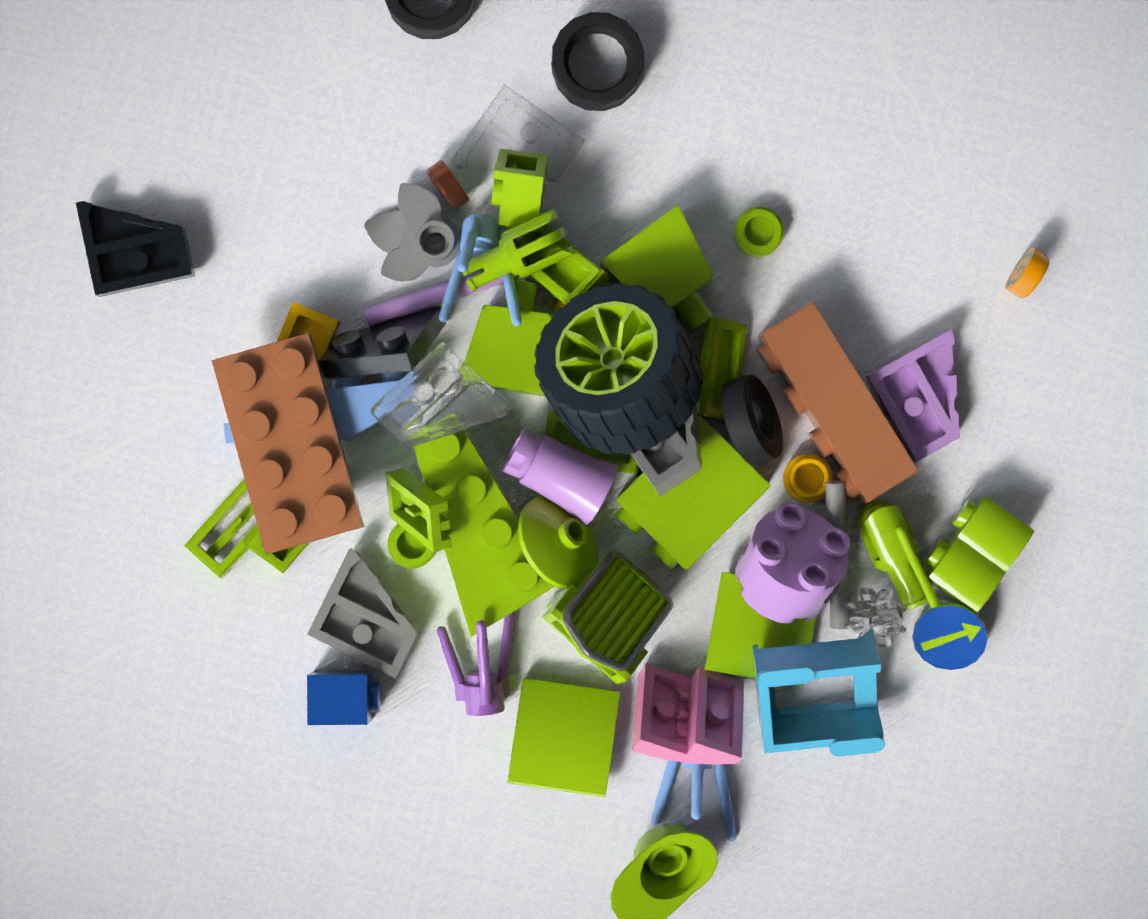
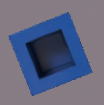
[307,671,381,725]

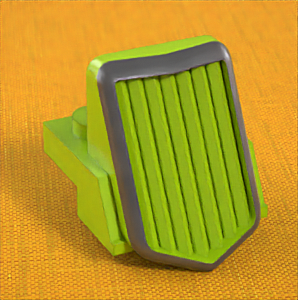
[542,551,673,684]

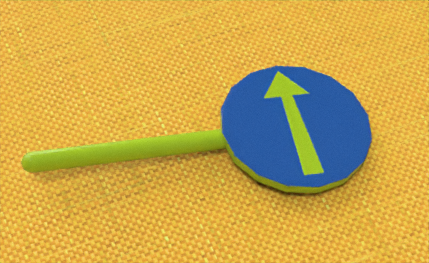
[895,526,988,670]

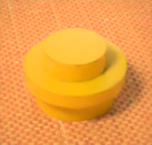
[783,454,833,503]

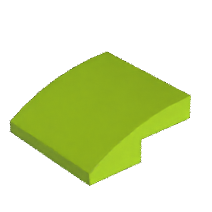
[705,572,816,686]
[507,678,620,798]

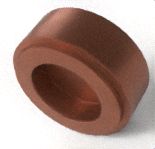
[427,160,470,210]

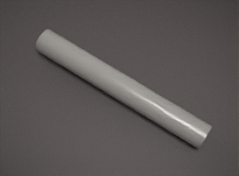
[825,480,850,629]

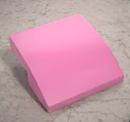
[632,663,744,765]

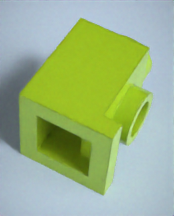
[491,148,549,230]

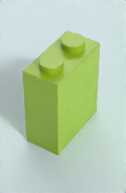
[615,415,771,571]

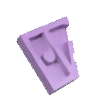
[866,329,960,462]

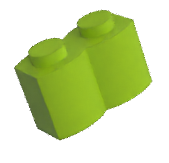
[923,496,1035,612]

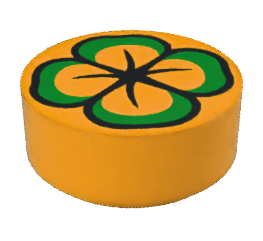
[1005,248,1050,299]

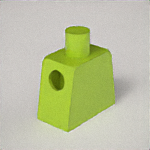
[600,205,714,333]
[459,280,553,397]

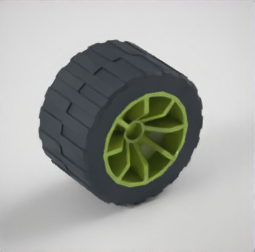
[534,283,702,455]

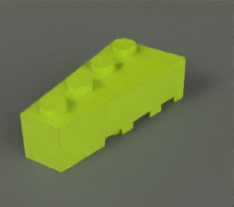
[411,413,555,637]

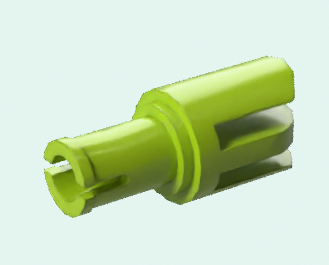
[462,208,576,292]
[857,500,928,610]

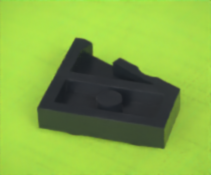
[76,201,195,297]
[318,306,446,378]

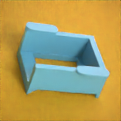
[753,628,885,756]

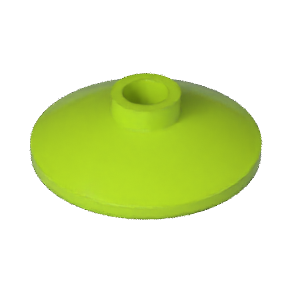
[518,495,598,589]

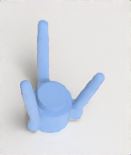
[439,214,522,326]
[651,760,736,841]

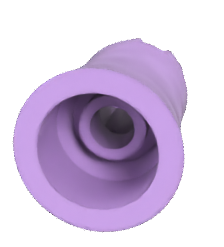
[502,428,618,526]

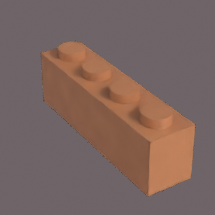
[757,302,919,503]

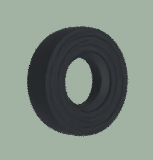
[721,375,783,465]

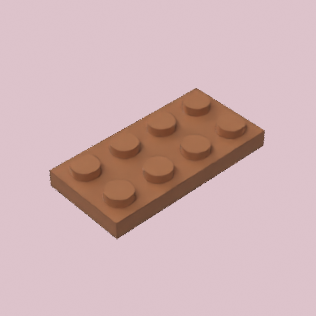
[211,333,365,554]

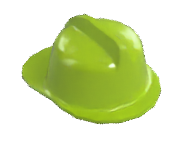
[610,824,718,919]

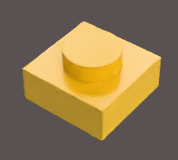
[277,302,341,360]

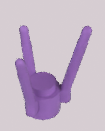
[437,611,516,716]

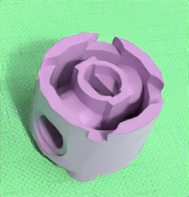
[735,502,850,624]

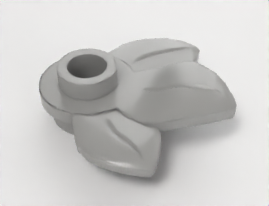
[364,183,461,282]

